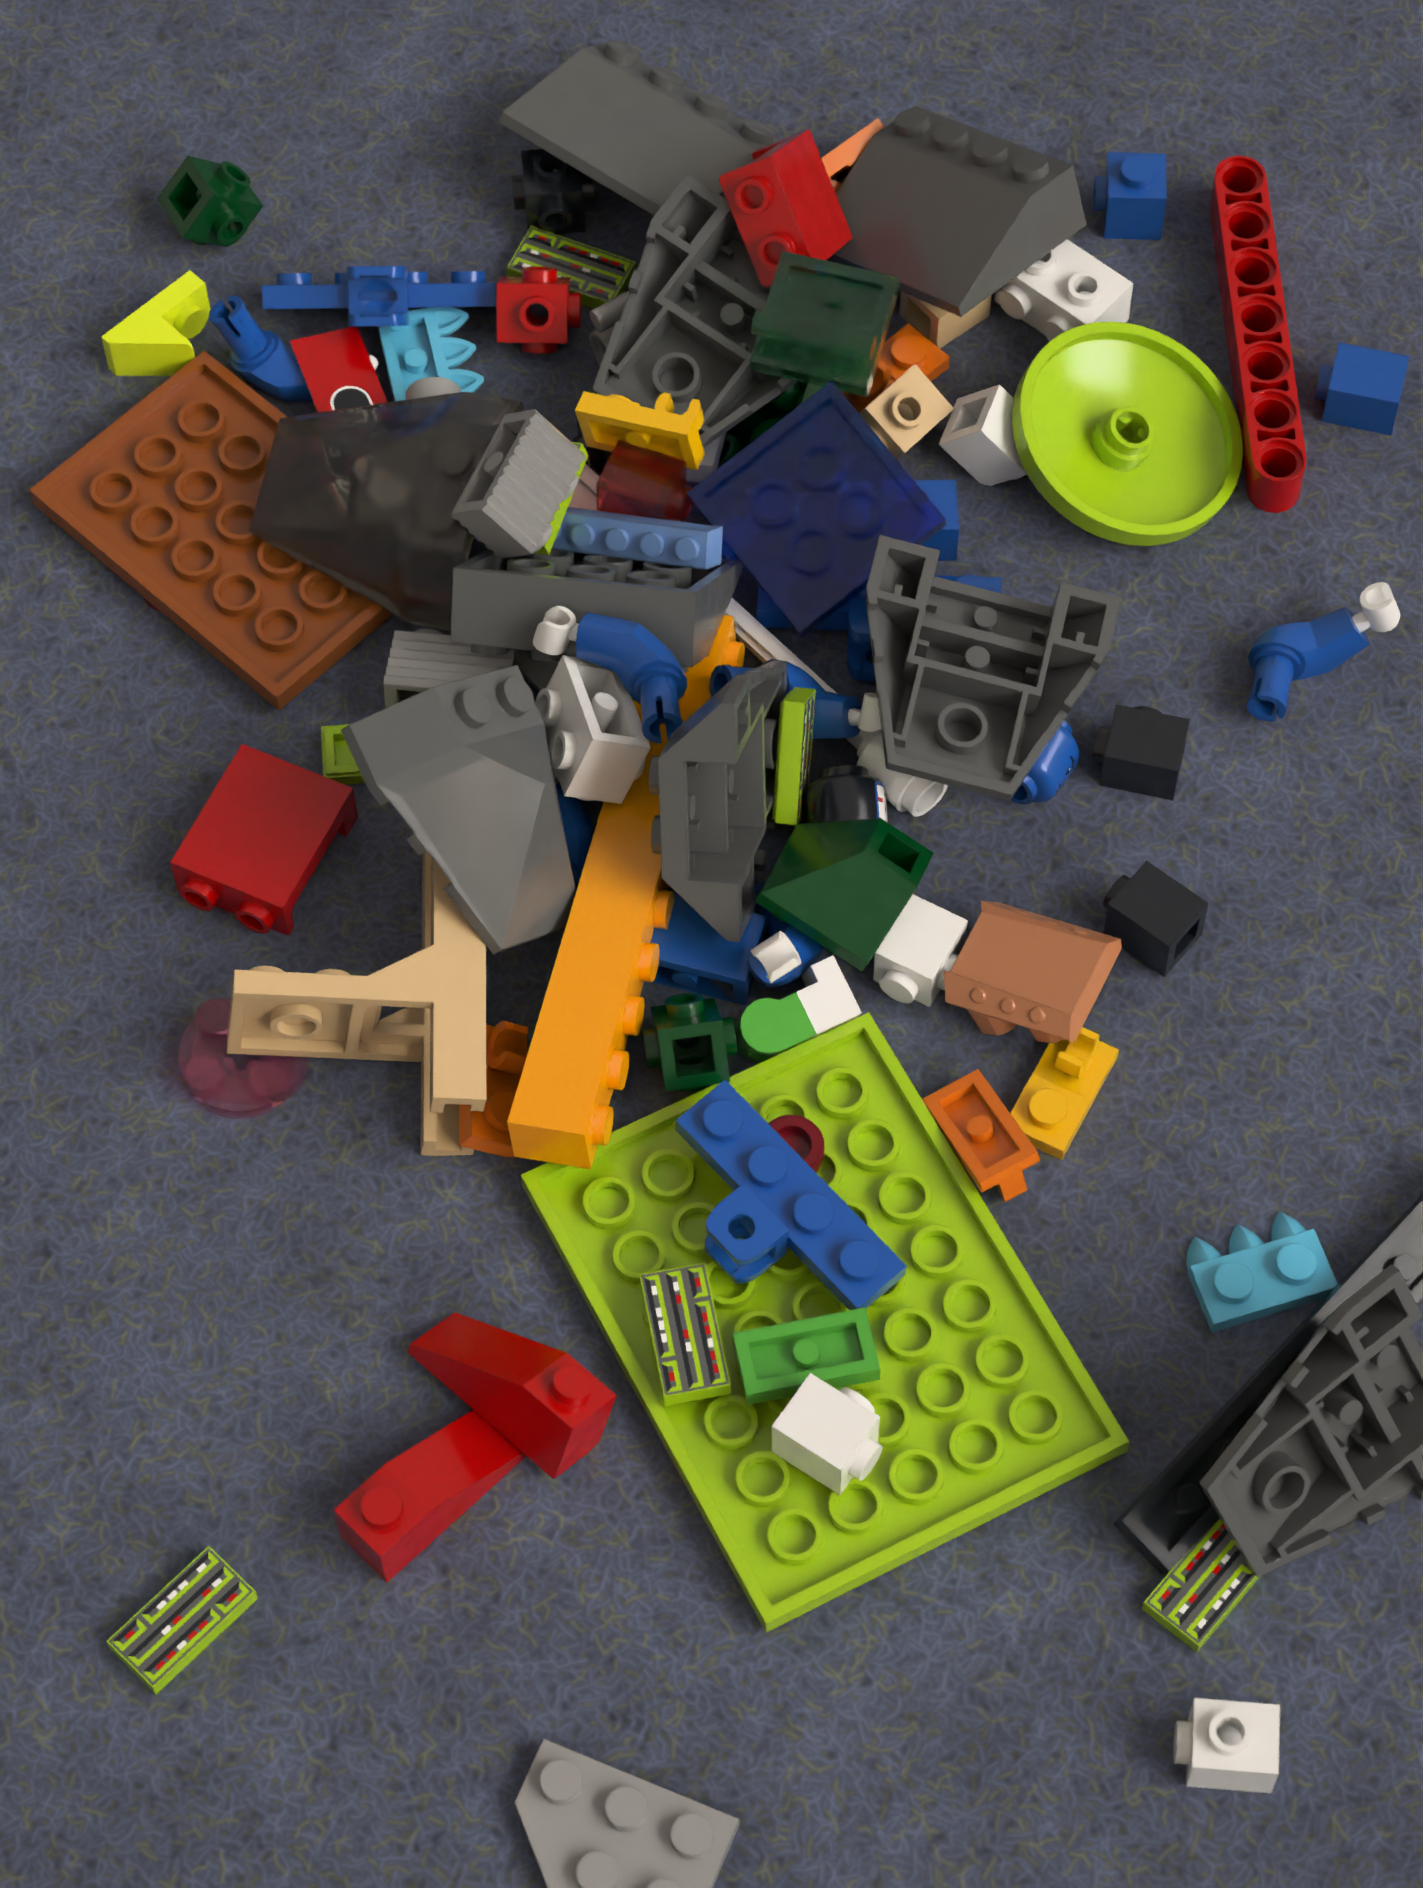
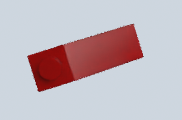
[407,1312,617,1479]
[334,1410,526,1583]

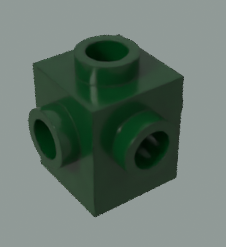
[156,156,263,247]
[641,993,737,1092]

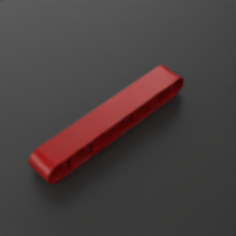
[1209,155,1306,513]

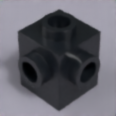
[512,149,595,234]

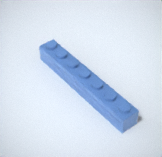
[465,507,723,570]

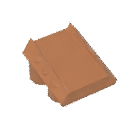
[944,901,1122,1043]

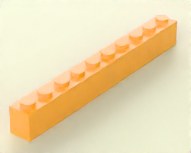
[507,615,745,1169]

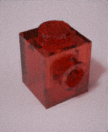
[596,440,693,522]

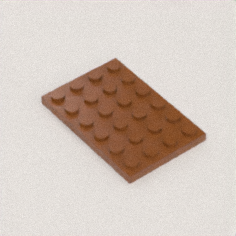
[29,351,454,711]

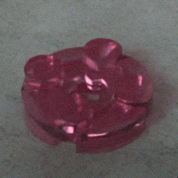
[178,998,309,1119]

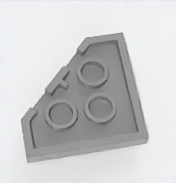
[515,1739,739,1888]

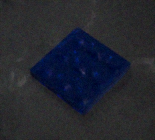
[687,380,946,638]

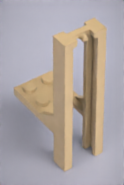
[227,851,486,1156]

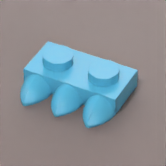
[377,307,484,423]
[1186,1211,1338,1332]

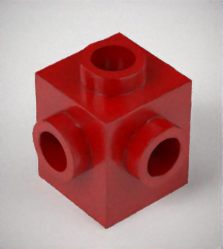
[496,266,582,353]

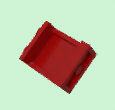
[719,129,853,287]
[170,744,358,936]

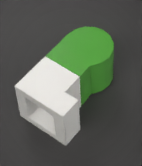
[734,955,862,1062]

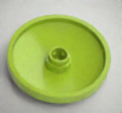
[1012,321,1243,546]

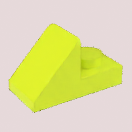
[101,270,211,376]

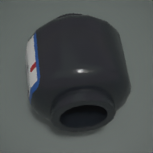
[804,765,888,824]

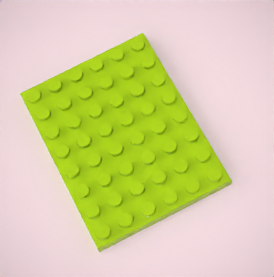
[521,1012,1129,1633]

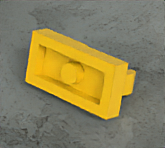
[575,391,705,471]
[1010,1027,1119,1160]

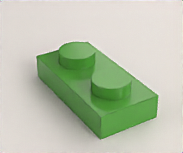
[733,1307,880,1405]

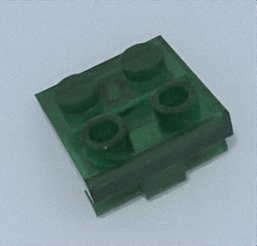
[749,251,900,397]

